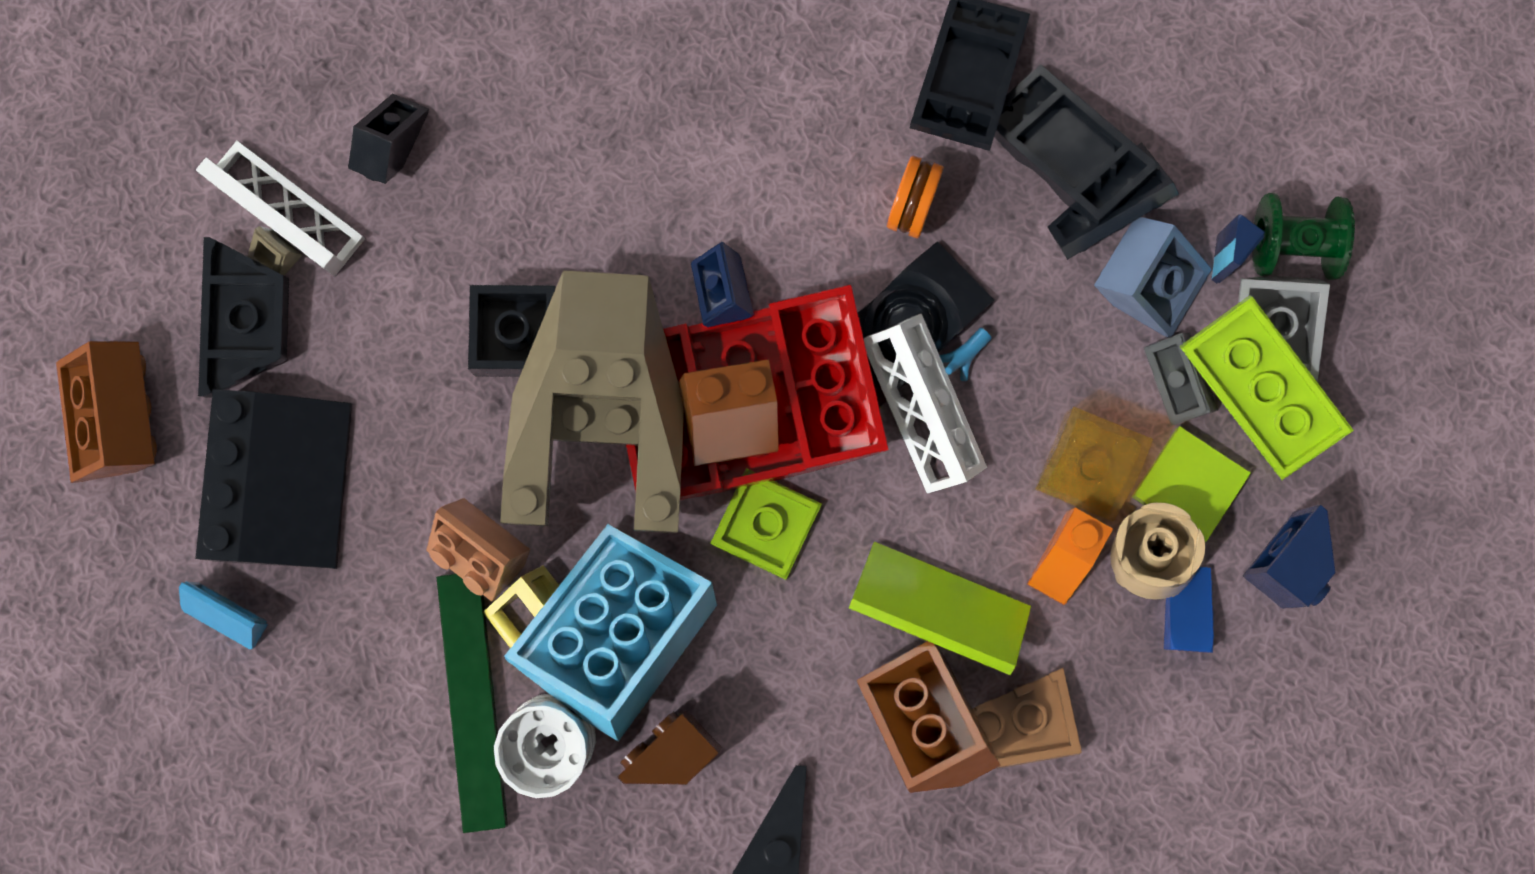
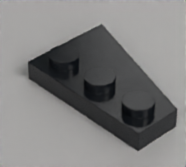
[1048,142,1179,260]

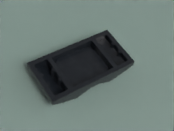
[909,0,1030,151]
[994,64,1160,225]
[858,241,994,409]

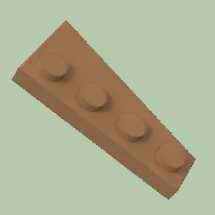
[972,668,1082,769]

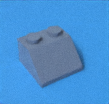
[1094,217,1212,338]

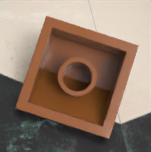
[678,359,778,466]

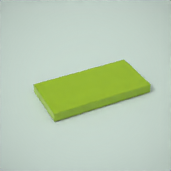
[1179,295,1354,480]
[849,541,1031,676]

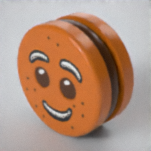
[886,155,944,239]

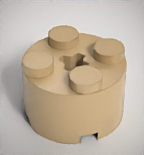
[1110,503,1205,599]

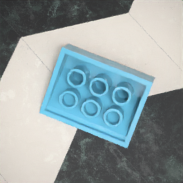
[504,524,717,742]

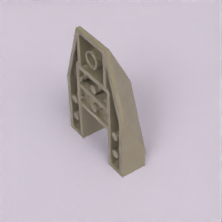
[500,270,684,533]

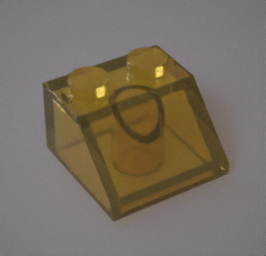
[1034,406,1153,522]

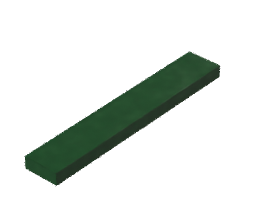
[436,574,508,833]

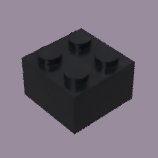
[468,285,556,377]

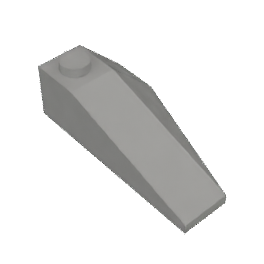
[1238,276,1330,383]

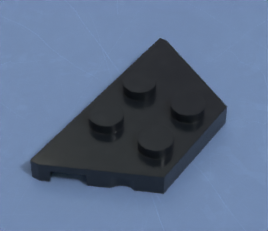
[198,237,289,398]

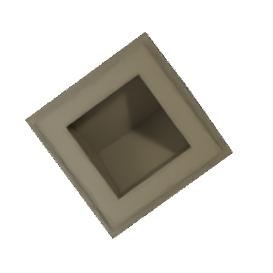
[248,226,302,275]

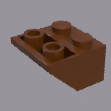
[618,711,722,785]

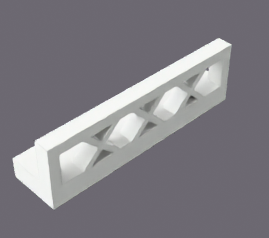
[196,141,365,277]
[863,314,987,494]

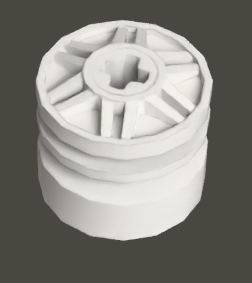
[494,694,596,798]

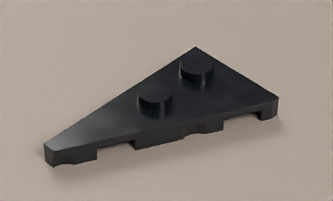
[732,764,807,874]

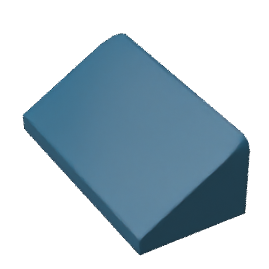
[179,581,268,649]

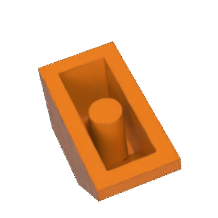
[1027,507,1113,605]

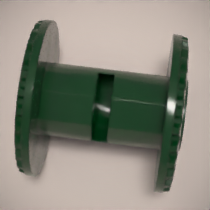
[1252,193,1355,280]

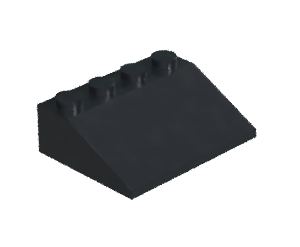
[195,389,352,569]

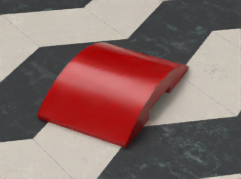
[626,285,889,500]

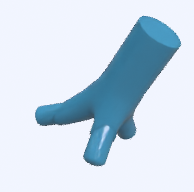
[939,328,992,381]

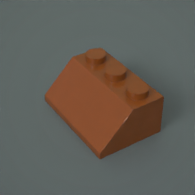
[56,341,157,483]
[856,641,1001,793]

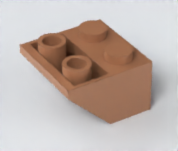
[426,498,531,602]

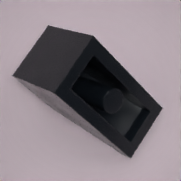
[348,93,429,184]

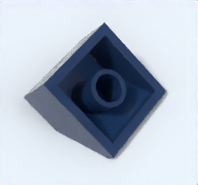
[1243,505,1336,609]

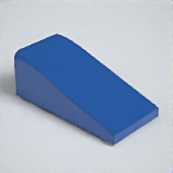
[1164,567,1214,653]

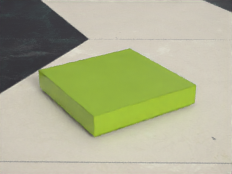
[1131,426,1251,543]
[710,468,822,580]

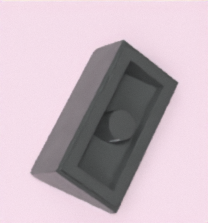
[1144,333,1218,426]

